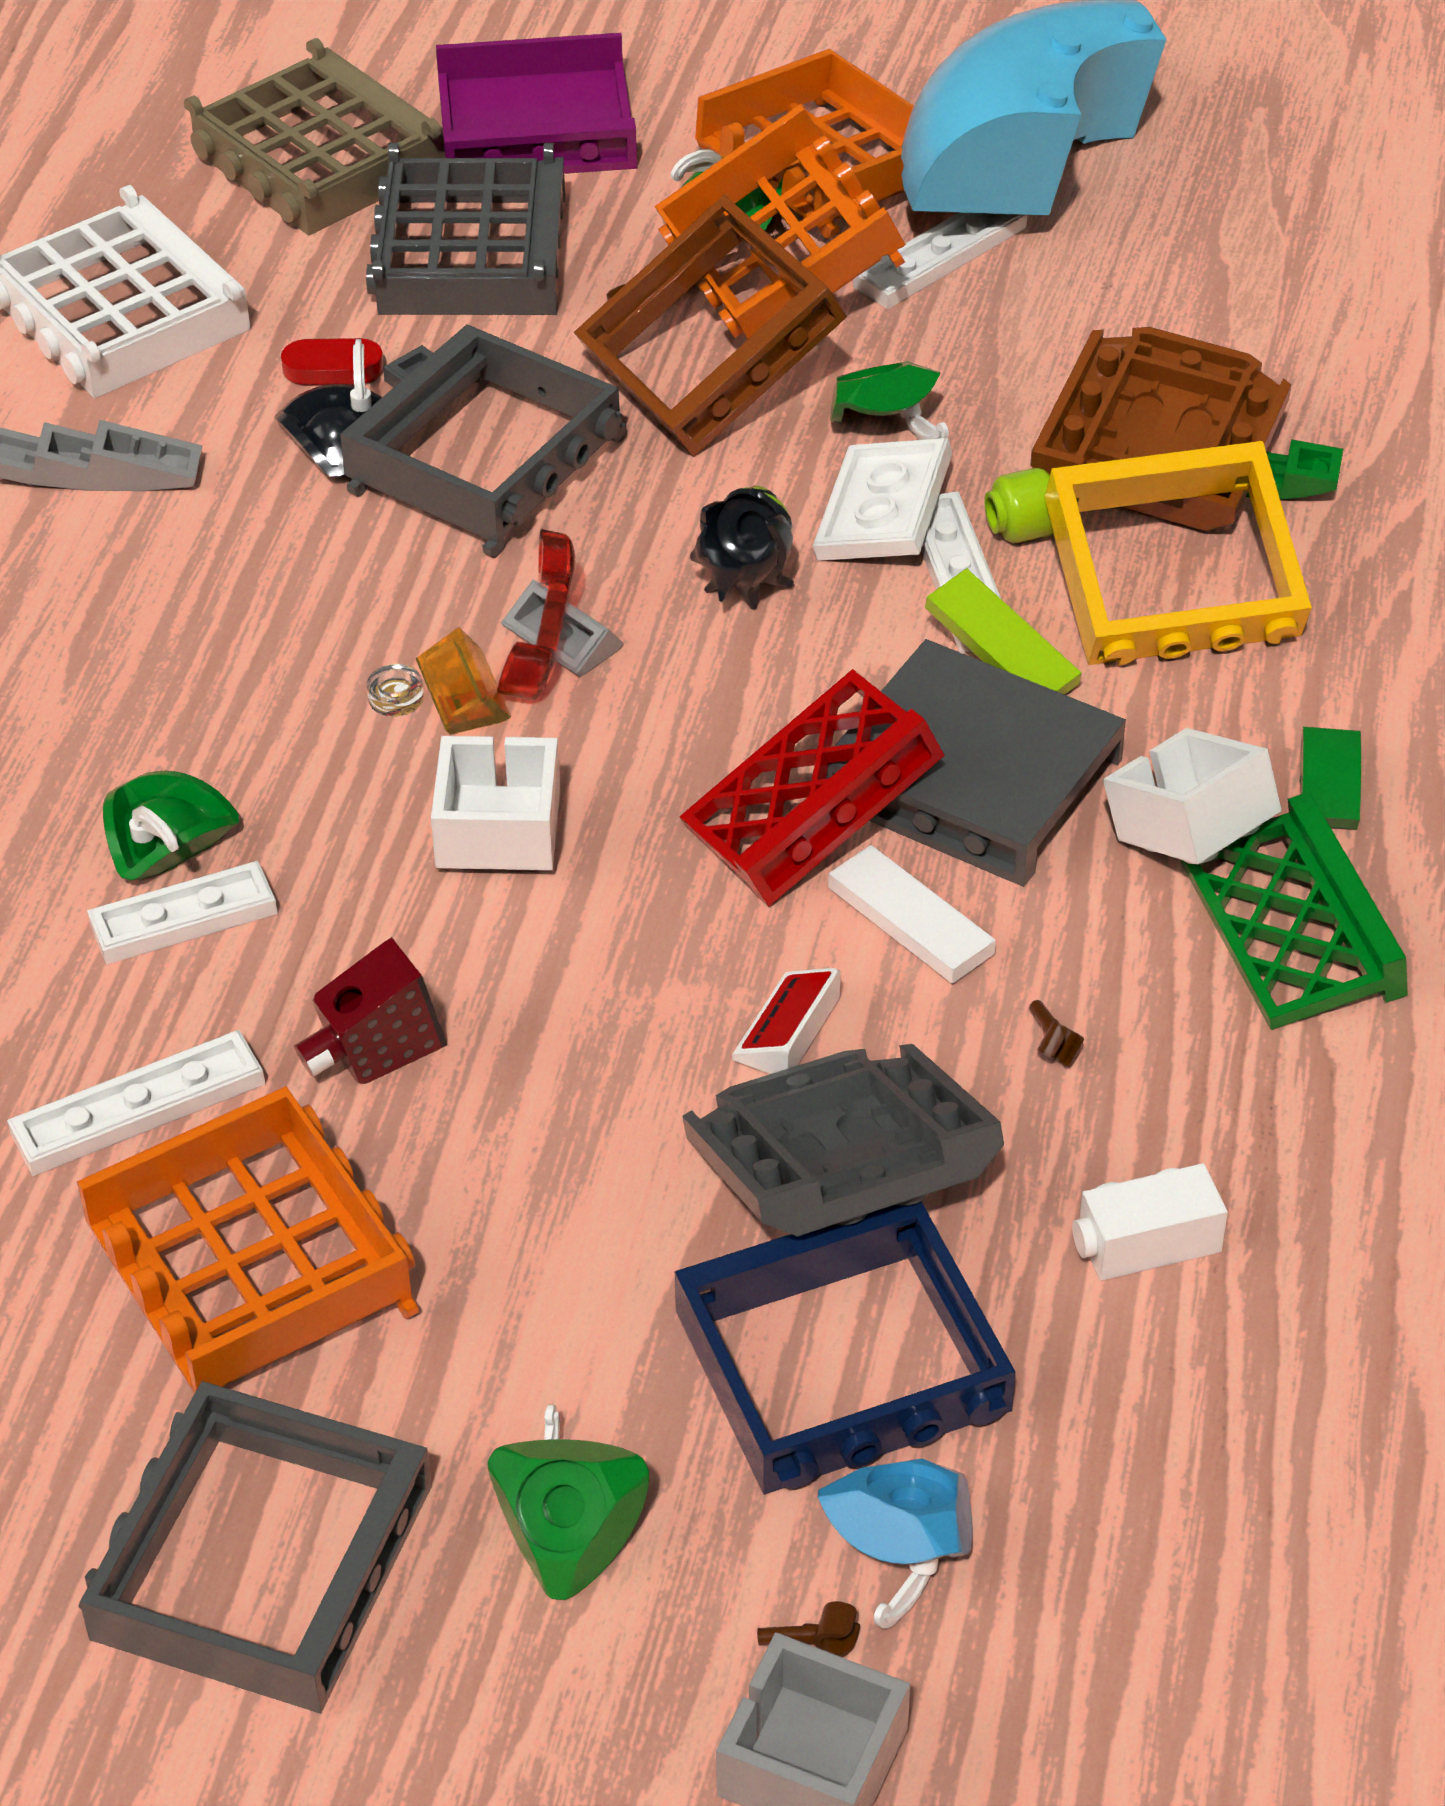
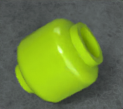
[984,468,1053,543]

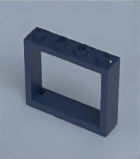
[674,1201,1015,1495]

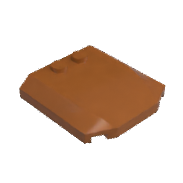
[1030,327,1292,531]

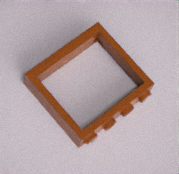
[573,195,847,457]

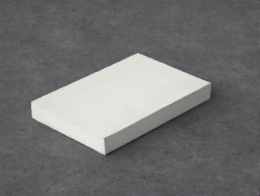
[813,438,952,561]

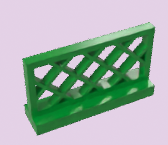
[1180,791,1408,1030]

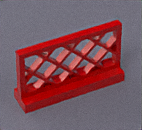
[679,669,945,907]

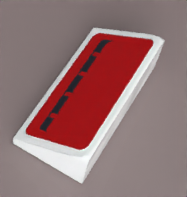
[732,968,841,1074]

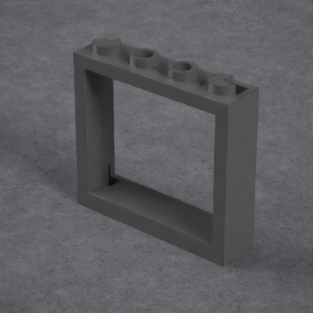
[78,1381,432,1714]

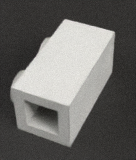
[1072,1163,1228,1281]

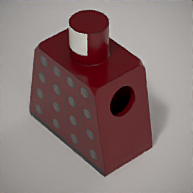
[294,937,447,1084]

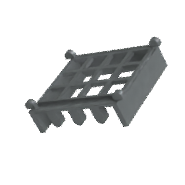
[366,143,566,315]

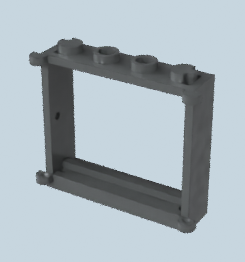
[340,324,626,557]

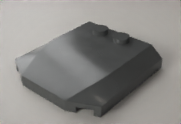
[682,1044,1004,1236]

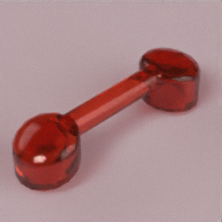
[497,529,576,700]

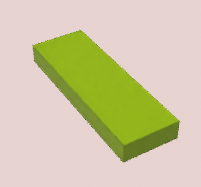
[925,568,1082,695]

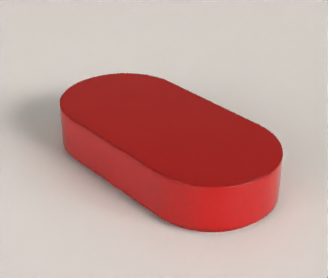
[281,338,384,385]

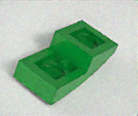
[1246,439,1344,499]
[1299,726,1361,830]

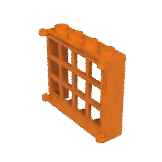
[695,48,914,239]
[654,104,906,339]
[77,1086,419,1394]

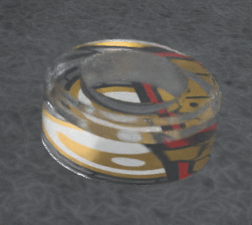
[367,664,424,717]

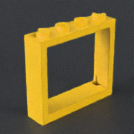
[1045,441,1312,666]

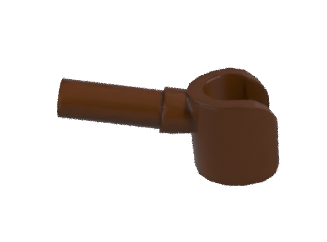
[1029,1000,1084,1067]
[757,1601,860,1657]

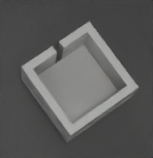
[716,1632,910,1806]

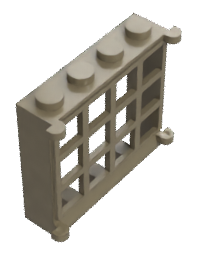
[184,38,445,236]

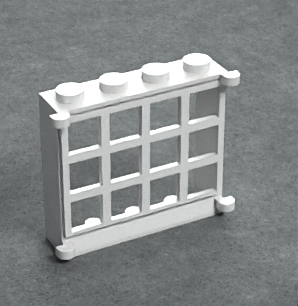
[0,185,251,399]

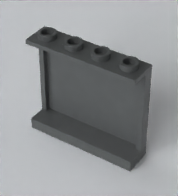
[826,639,1126,887]

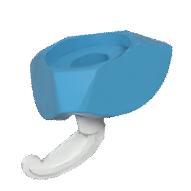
[818,1459,972,1629]

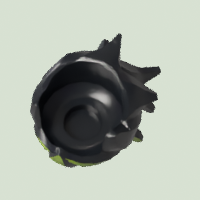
[690,485,794,609]

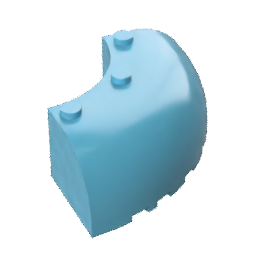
[901,0,1167,215]

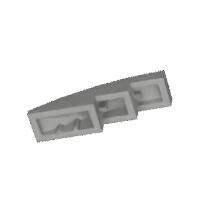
[0,420,202,491]

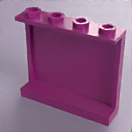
[436,33,637,174]

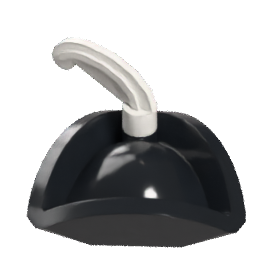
[274,339,382,477]

